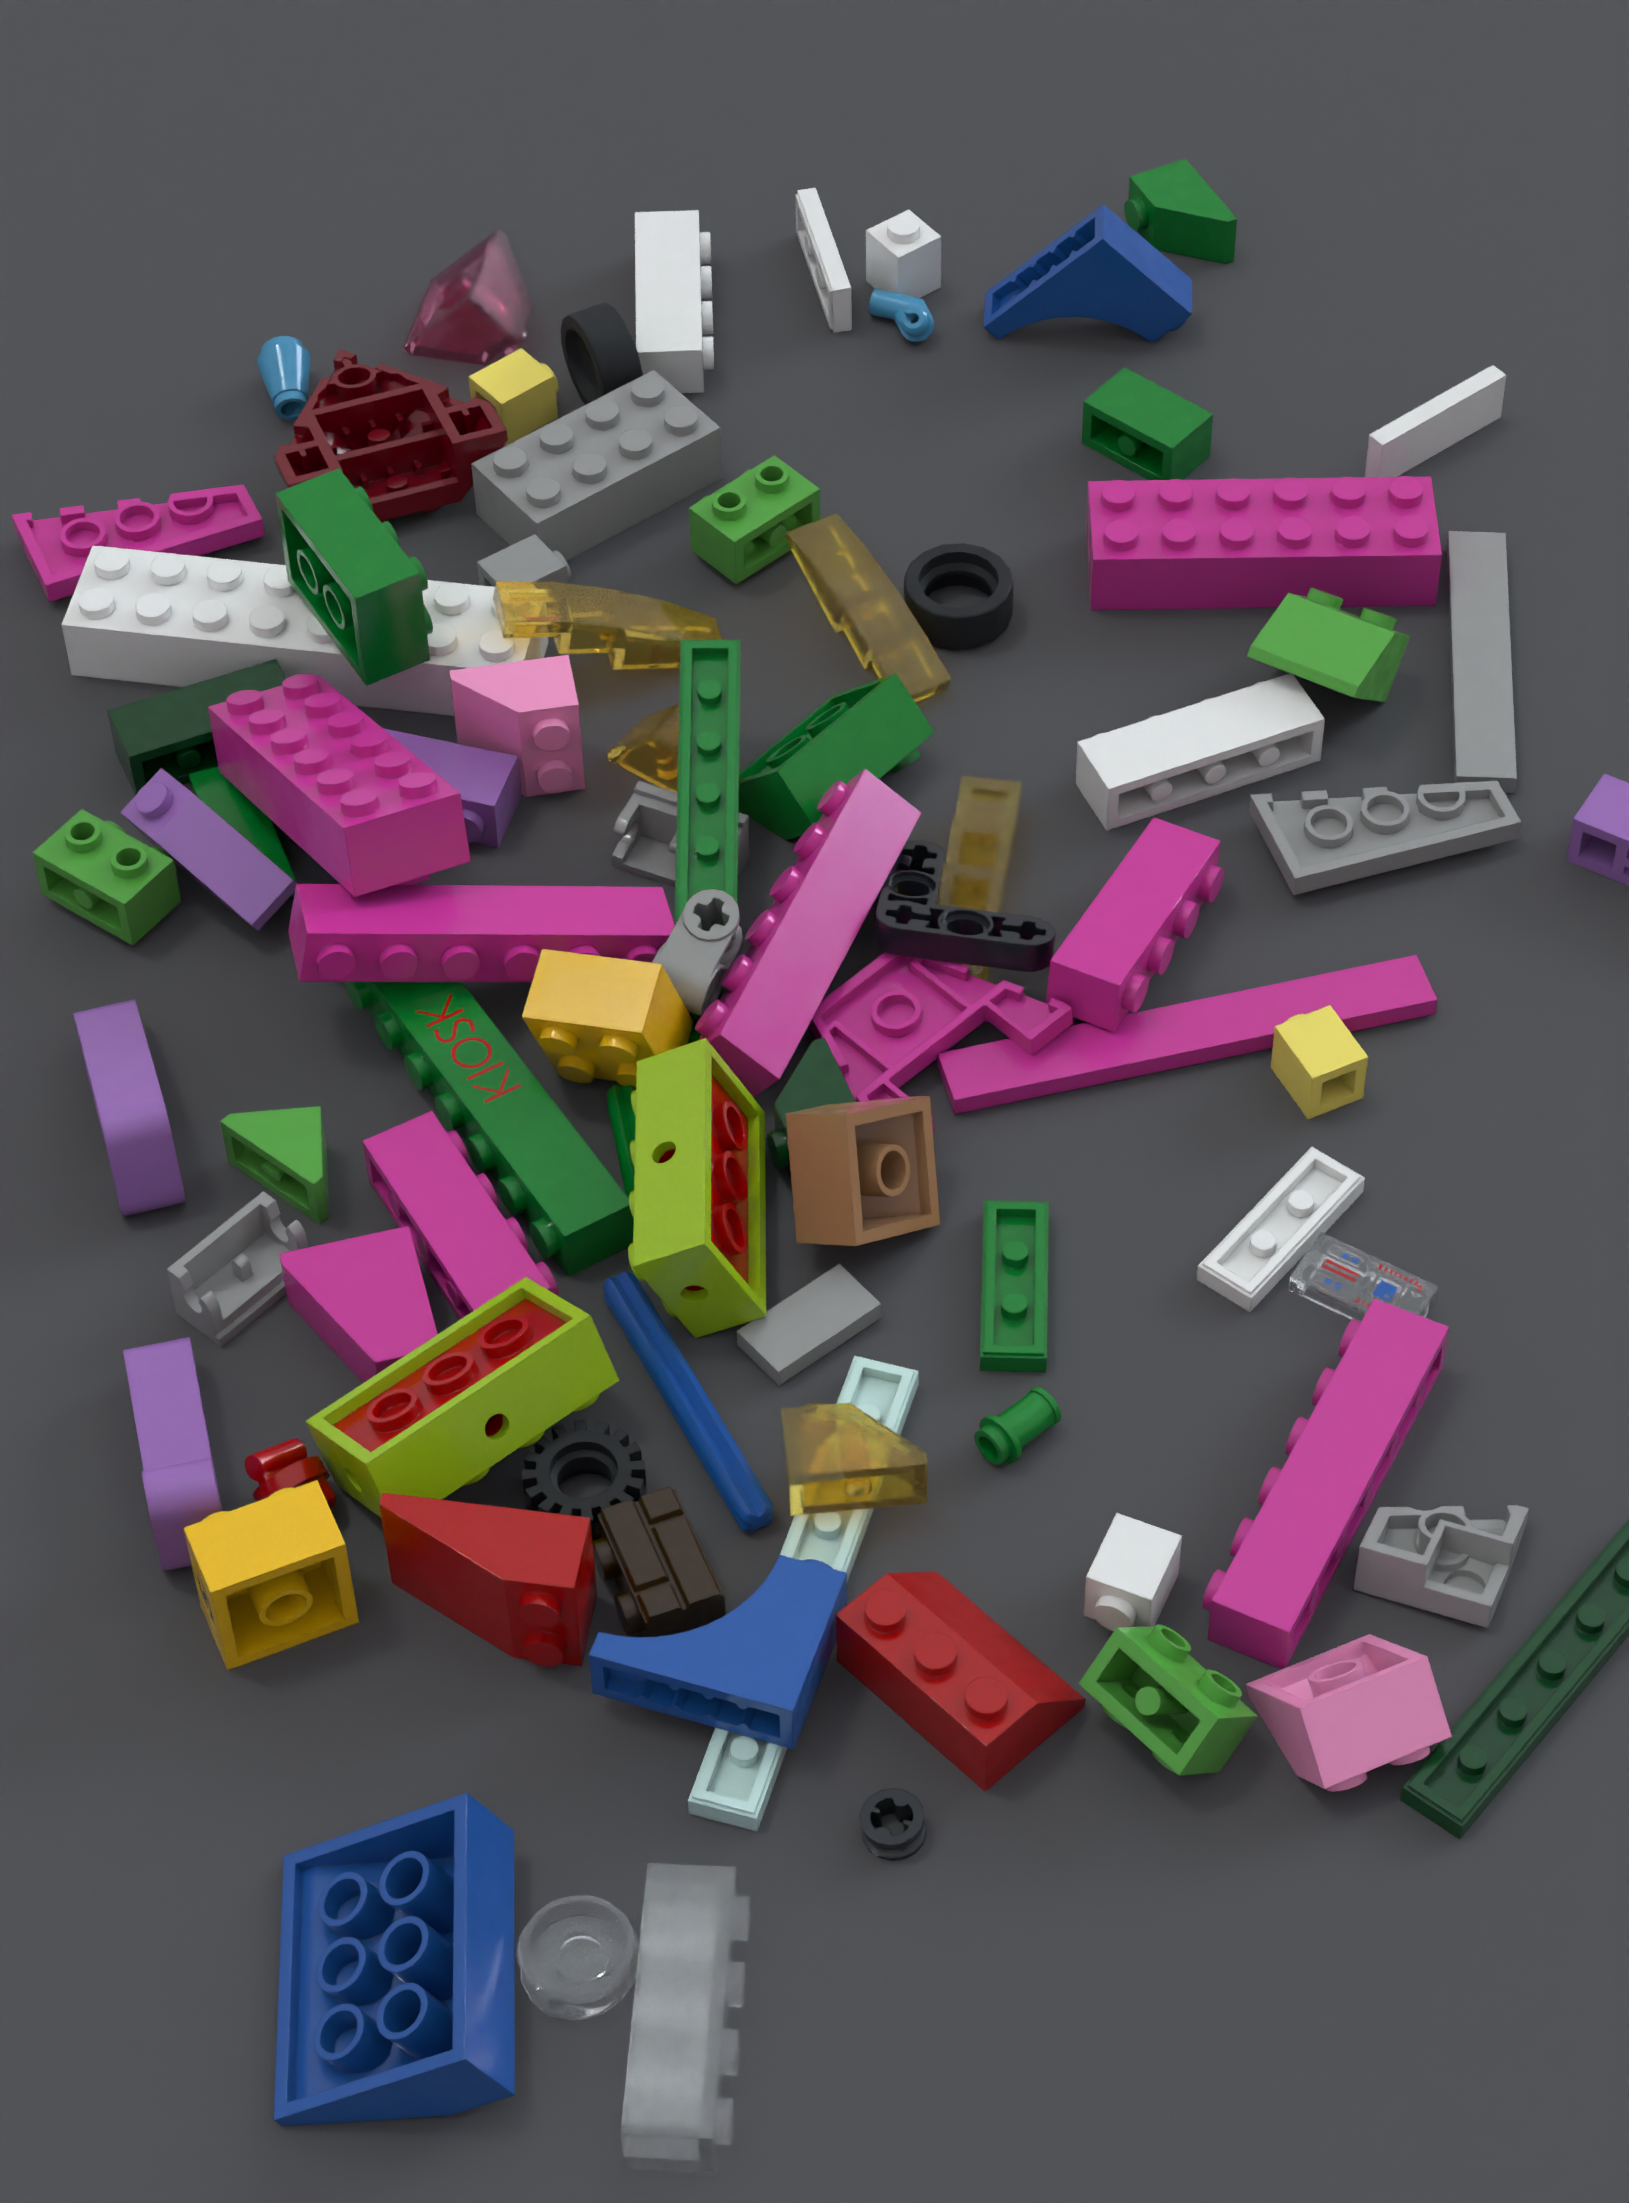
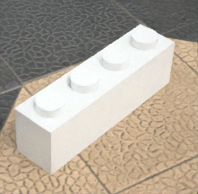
[635,210,714,393]
[1076,673,1325,831]

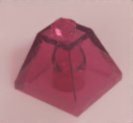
[402,229,532,365]

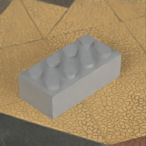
[471,370,723,561]

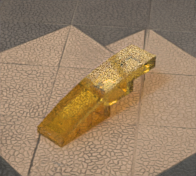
[785,513,951,702]
[493,581,722,670]
[937,776,1022,982]

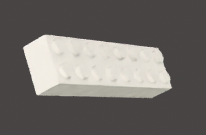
[61,545,548,716]

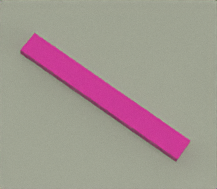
[937,955,1437,1114]

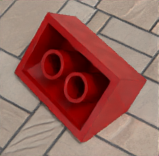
[836,1571,1086,1791]

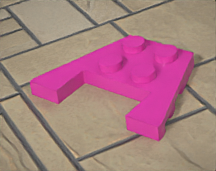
[809,952,1073,1133]

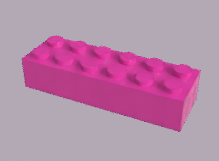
[1086,476,1442,610]
[208,674,471,897]

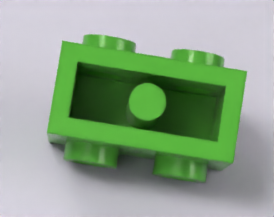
[689,455,821,584]
[32,809,181,946]
[1078,1624,1258,1776]

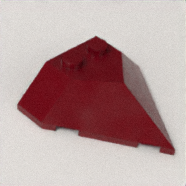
[274,349,508,523]

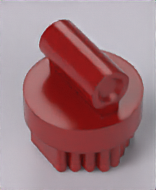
[244,1438,336,1510]

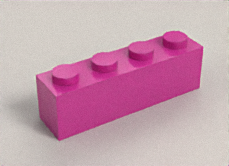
[1046,817,1224,1032]
[362,1111,559,1320]

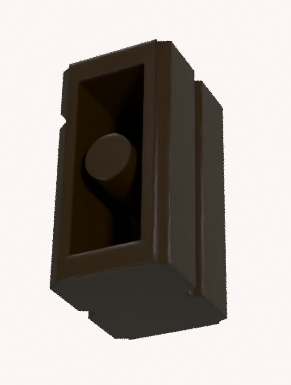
[592,1486,726,1637]

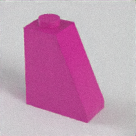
[279,1226,437,1383]

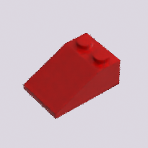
[379,1493,597,1666]

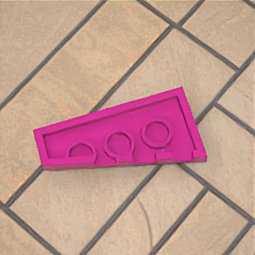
[11,484,265,602]

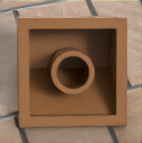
[786,1096,940,1246]

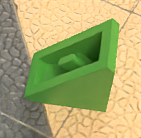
[220,1106,329,1225]

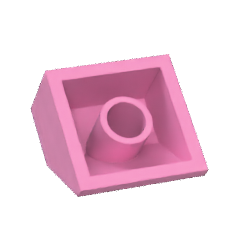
[449,654,585,797]
[1245,1634,1452,1792]

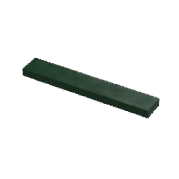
[1400,1519,1629,1839]

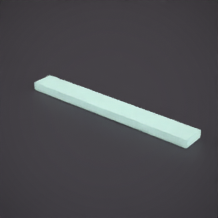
[688,1356,919,1832]

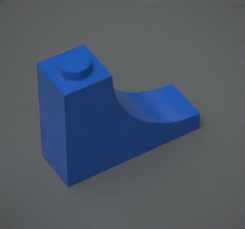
[983,204,1192,343]
[589,1555,847,1749]

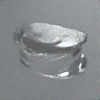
[516,1895,643,2021]

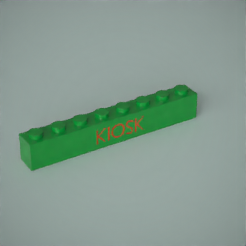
[344,982,634,1277]

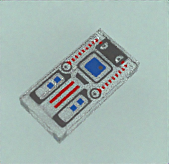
[1289,1232,1439,1322]

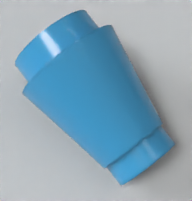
[256,336,311,420]

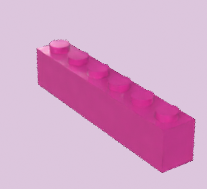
[695,769,921,1098]
[288,884,675,982]
[1202,1298,1449,1669]

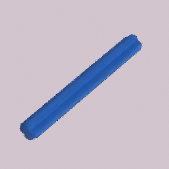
[603,1271,774,1533]

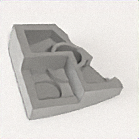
[1353,1505,1529,1628]

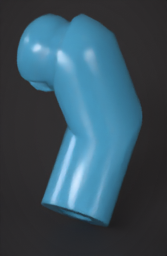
[869,288,934,342]

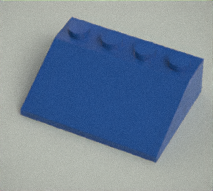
[274,1793,515,2126]

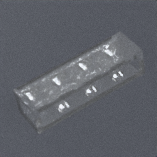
[621,1863,751,2173]

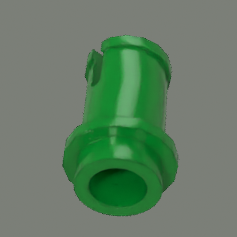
[974,1386,1062,1465]

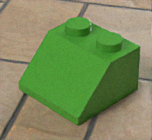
[1247,587,1410,702]

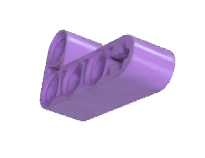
[73,999,186,1217]
[123,1337,222,1571]

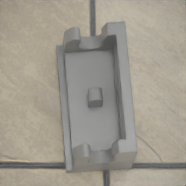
[612,781,750,887]
[167,1191,308,1348]

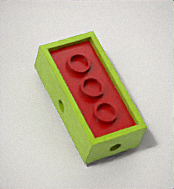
[628,1038,766,1338]
[305,1277,619,1517]

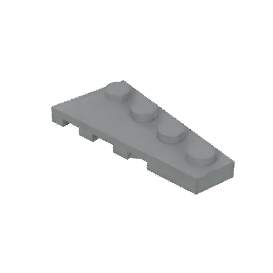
[1249,780,1521,895]

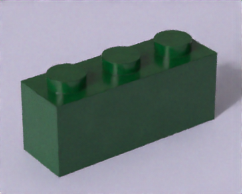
[107,659,286,795]

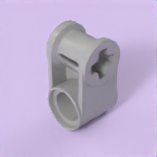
[652,889,743,1017]

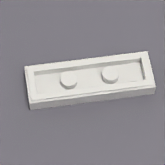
[795,187,852,333]
[1365,365,1507,477]
[1197,1147,1365,1312]

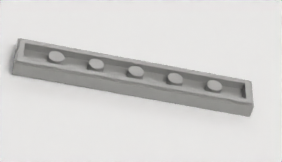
[1447,531,1517,793]

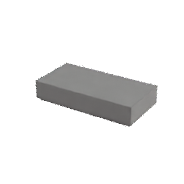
[737,1264,882,1386]

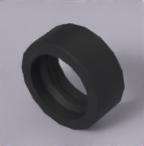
[561,302,643,405]
[904,543,1013,650]

